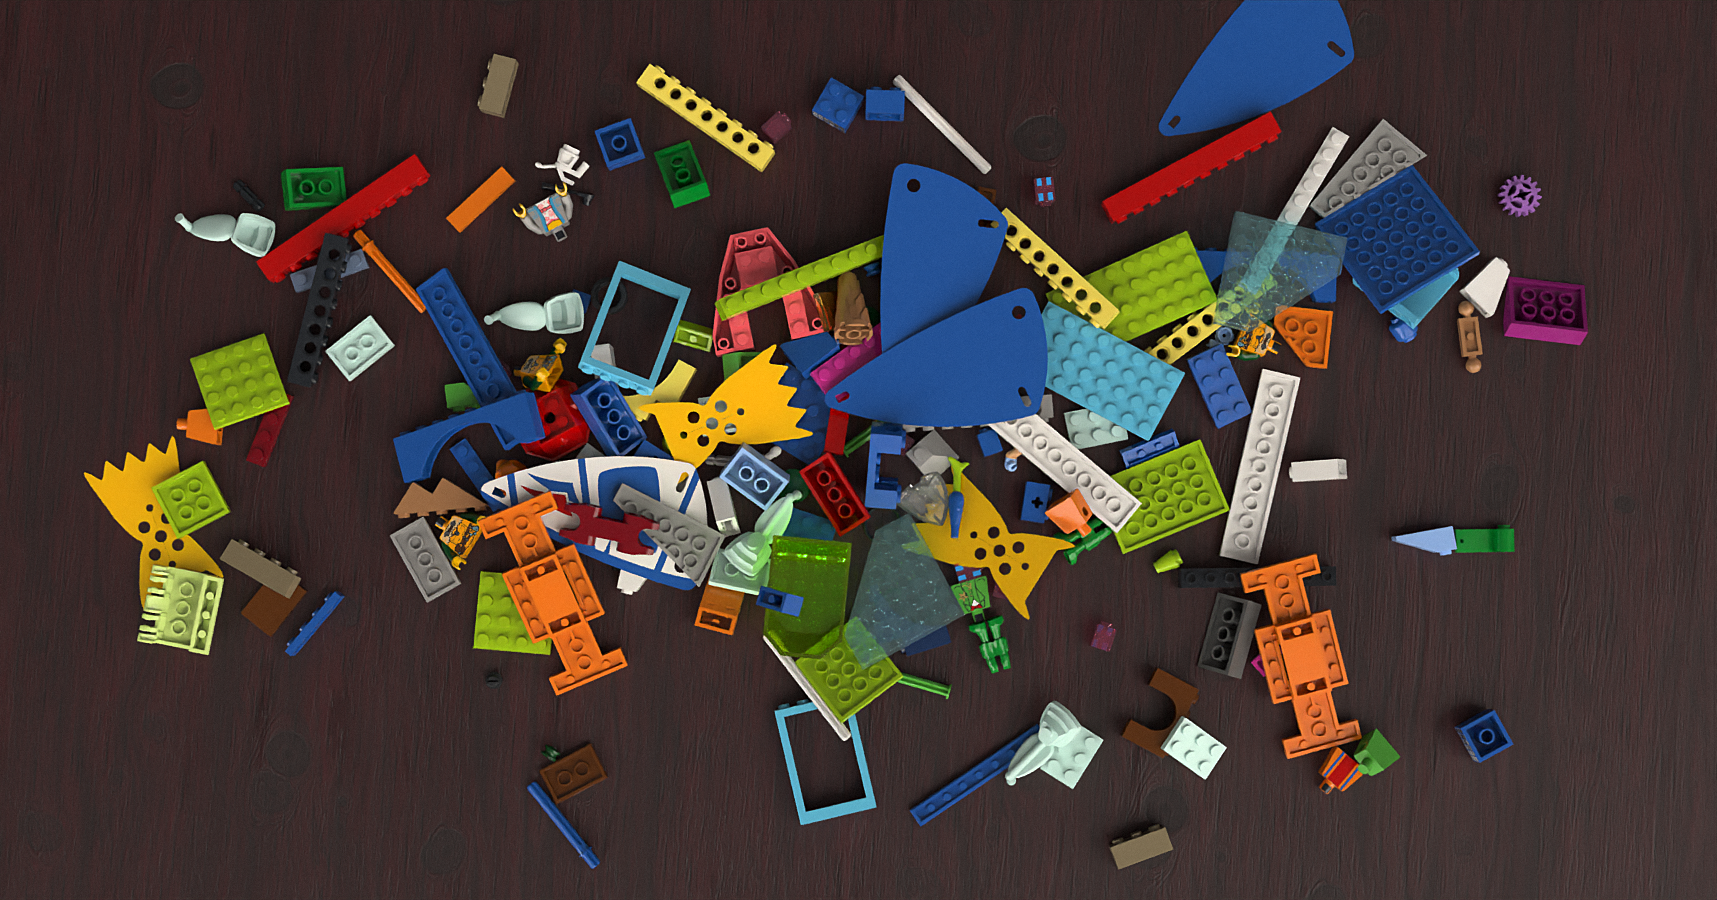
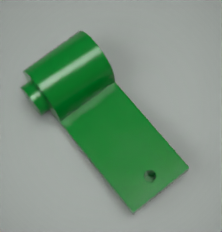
[1455,525,1515,553]

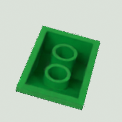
[654,140,710,209]
[281,167,347,211]

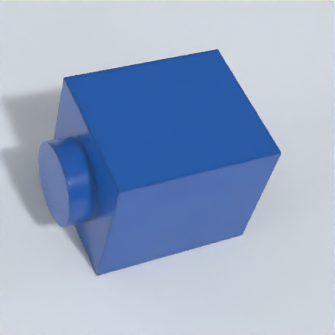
[976,427,1003,457]

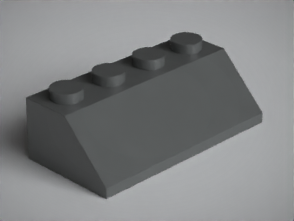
[1197,593,1261,679]

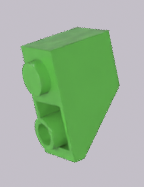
[445,382,481,412]

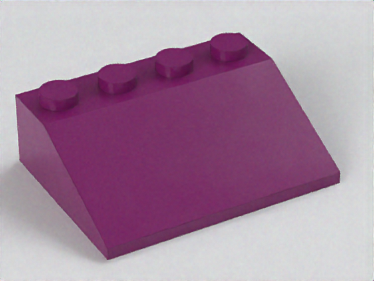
[1503,276,1588,345]

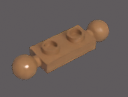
[1457,301,1483,373]

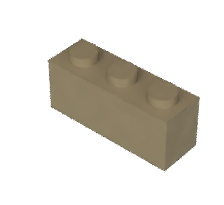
[478,54,519,118]
[1109,824,1173,869]

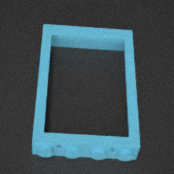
[578,261,691,396]
[775,699,877,825]

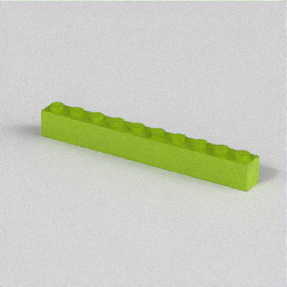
[715,235,884,321]

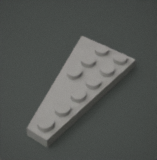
[1309,119,1427,218]
[613,483,725,587]

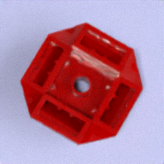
[520,379,591,462]

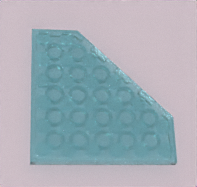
[1213,211,1347,332]
[844,513,965,670]

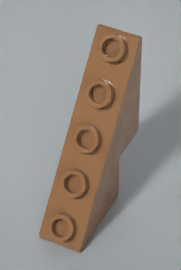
[394,478,489,518]

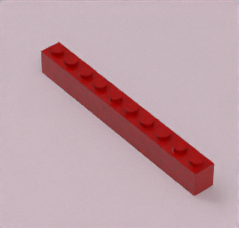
[1101,111,1282,224]
[256,154,431,283]

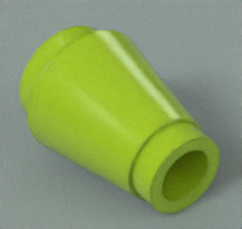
[1153,550,1183,573]

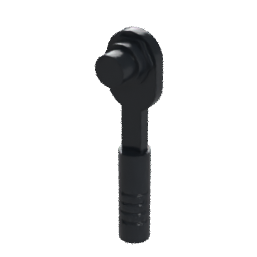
[541,182,595,206]

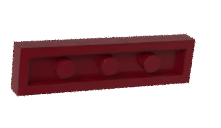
[246,393,294,467]

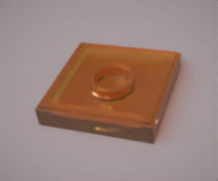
[813,291,838,332]

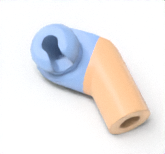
[1004,448,1022,472]

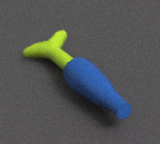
[948,456,969,538]

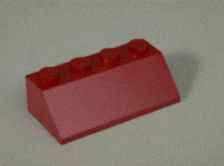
[799,452,871,537]

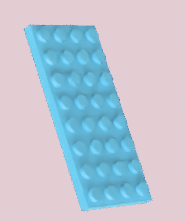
[1042,301,1185,441]

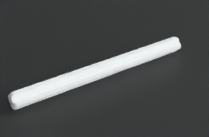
[893,75,991,174]
[763,632,851,741]

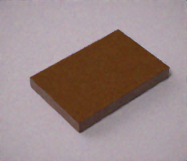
[241,584,308,637]
[539,743,608,805]

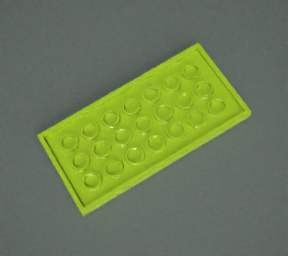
[1046,231,1218,342]

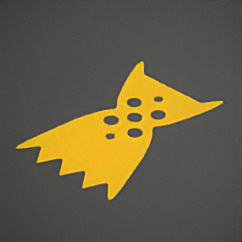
[638,345,813,483]
[84,436,223,609]
[901,466,1075,619]

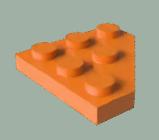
[1272,305,1333,369]

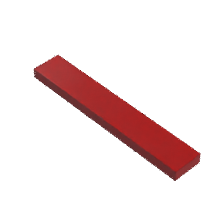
[824,344,849,455]

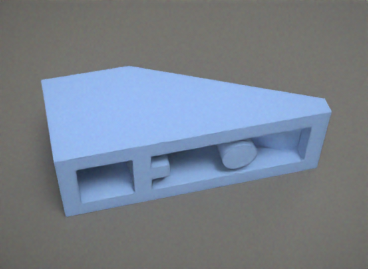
[1391,526,1457,556]

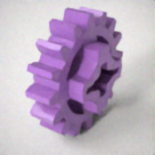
[1498,175,1542,217]

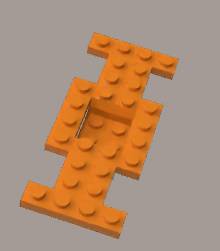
[478,490,628,696]
[1240,553,1362,759]

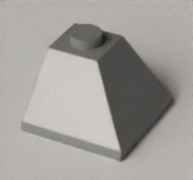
[906,430,959,483]

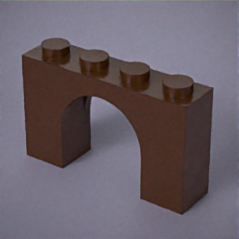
[1120,667,1199,758]

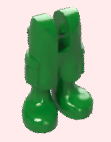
[1053,517,1113,565]
[968,615,1011,674]

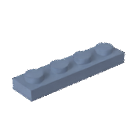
[290,249,369,293]

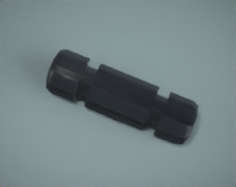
[233,180,265,212]

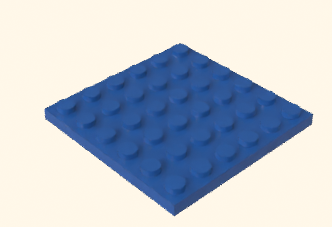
[1315,165,1480,314]

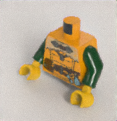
[1226,301,1281,361]
[514,338,567,392]
[435,512,485,570]

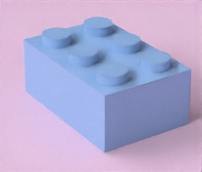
[719,442,790,511]

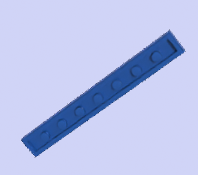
[910,724,1040,827]

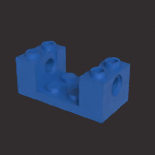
[865,421,906,509]

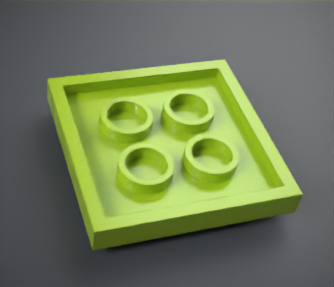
[151,461,231,539]

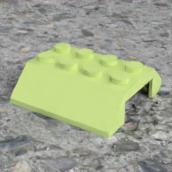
[137,564,224,655]

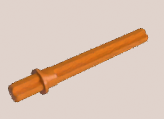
[353,230,427,313]

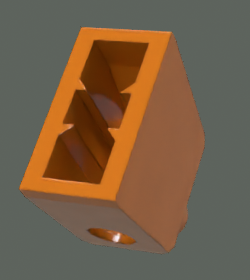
[177,409,223,445]
[1045,488,1092,537]

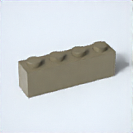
[220,539,301,599]

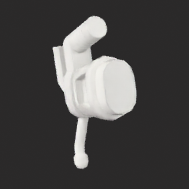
[535,144,589,186]

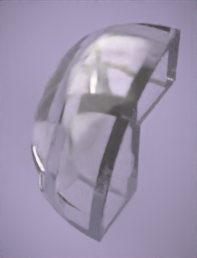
[896,472,949,526]

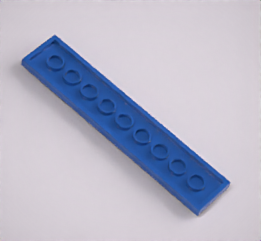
[416,268,519,450]

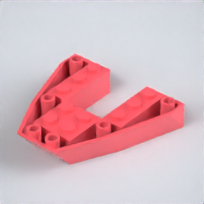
[712,227,830,357]

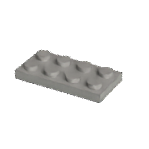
[390,517,462,603]

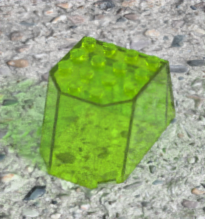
[763,535,852,659]

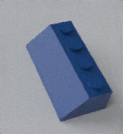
[570,377,648,457]

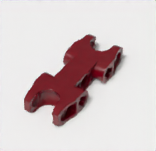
[559,502,660,555]

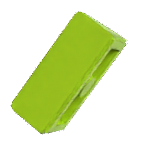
[673,320,713,352]

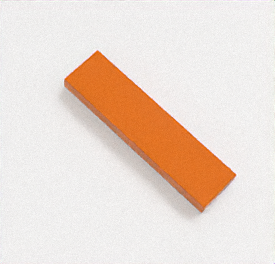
[446,167,515,233]

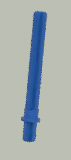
[527,781,600,869]

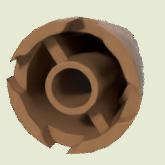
[834,271,873,345]

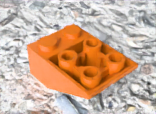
[695,569,745,635]

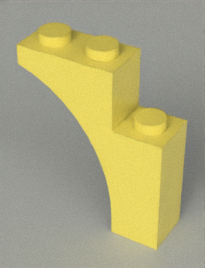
[623,360,697,422]

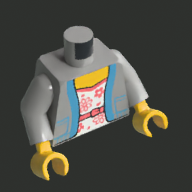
[513,182,573,242]

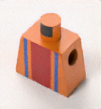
[1319,746,1363,795]

